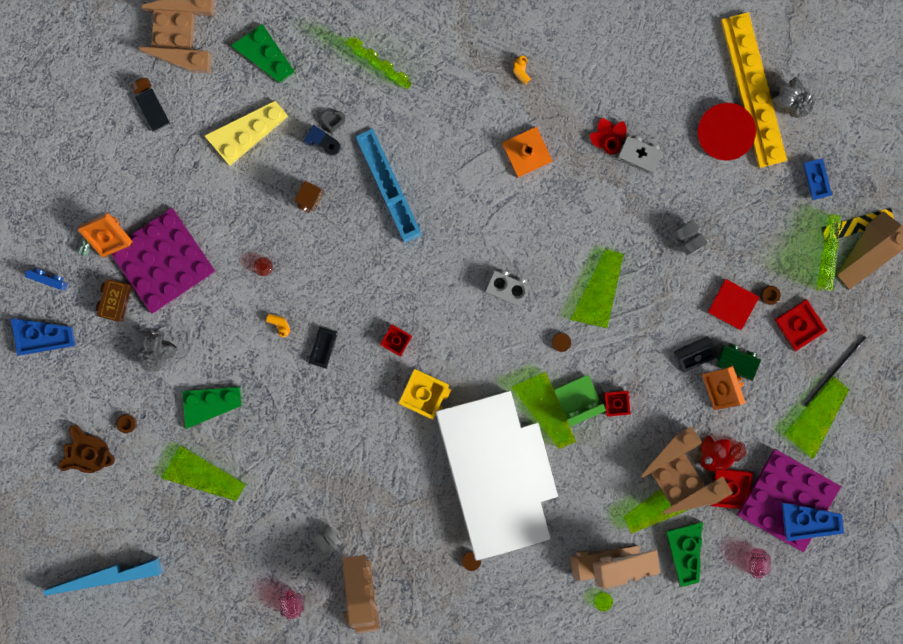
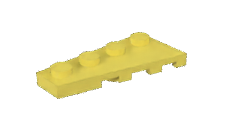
[205,101,288,166]

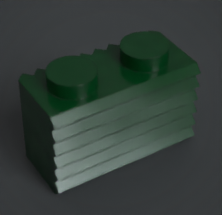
[714,343,761,381]

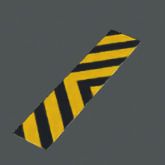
[822,208,894,242]

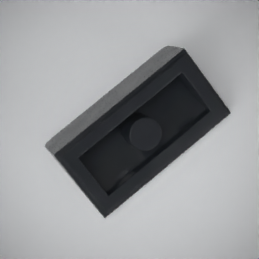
[674,336,718,373]

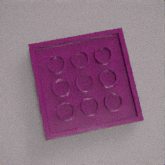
[111,208,216,314]
[737,449,841,552]

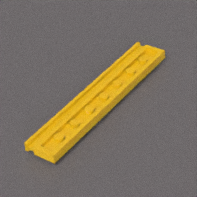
[721,12,787,168]

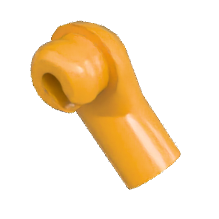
[513,55,531,85]
[266,313,290,338]

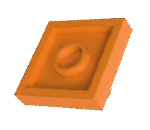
[502,127,553,178]
[78,213,132,258]
[702,366,746,410]

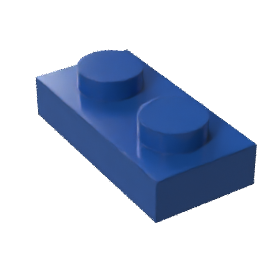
[803,158,832,200]
[25,268,68,290]

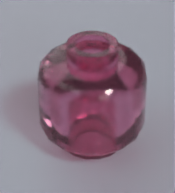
[746,548,771,579]
[278,590,305,620]

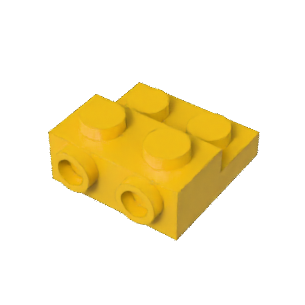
[398,369,451,420]

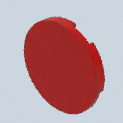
[698,103,756,161]

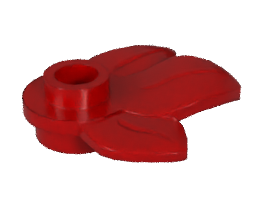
[589,118,627,155]
[700,435,735,471]

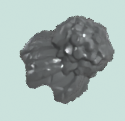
[772,77,815,118]
[137,330,178,372]

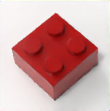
[380,324,413,357]
[604,390,631,417]

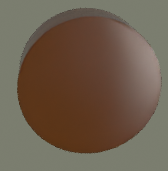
[131,78,151,94]
[760,286,781,305]
[552,333,571,352]
[116,414,137,433]
[462,551,481,571]

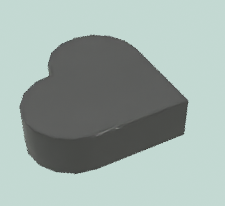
[320,110,346,134]

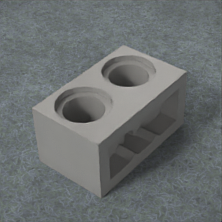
[485,269,530,307]

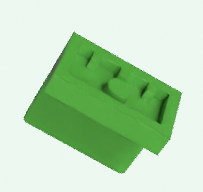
[554,375,606,426]

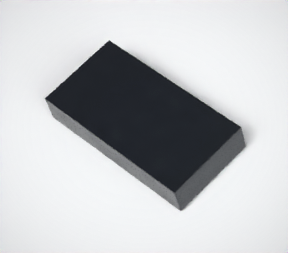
[135,89,171,132]
[309,327,338,369]

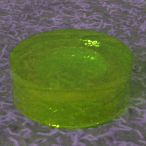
[594,591,613,612]

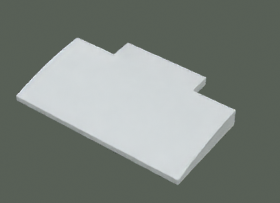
[436,391,558,561]

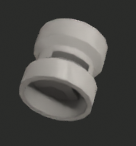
[315,526,341,553]

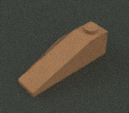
[837,211,903,290]

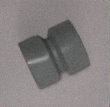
[672,220,708,256]

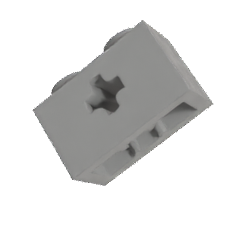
[617,135,663,174]

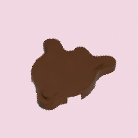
[58,424,115,473]

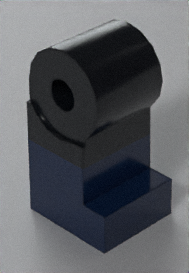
[303,125,341,156]

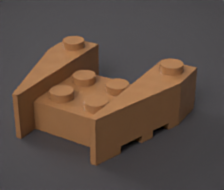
[139,0,215,74]
[640,426,733,515]
[570,545,660,589]
[343,554,380,634]

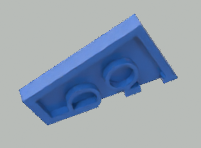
[11,318,76,356]
[781,502,844,541]

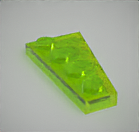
[341,36,412,90]
[816,214,842,292]
[570,249,624,328]
[511,371,577,449]
[623,489,690,534]

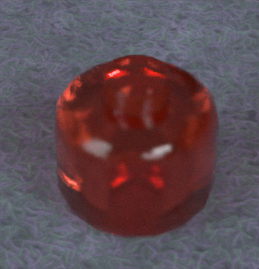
[254,257,274,276]
[728,441,747,462]

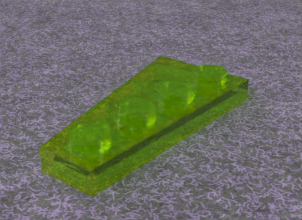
[784,377,850,460]
[161,445,247,501]

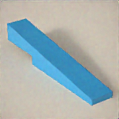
[356,129,422,243]
[43,558,163,596]

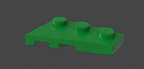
[231,24,296,83]
[182,387,242,430]
[665,521,703,587]

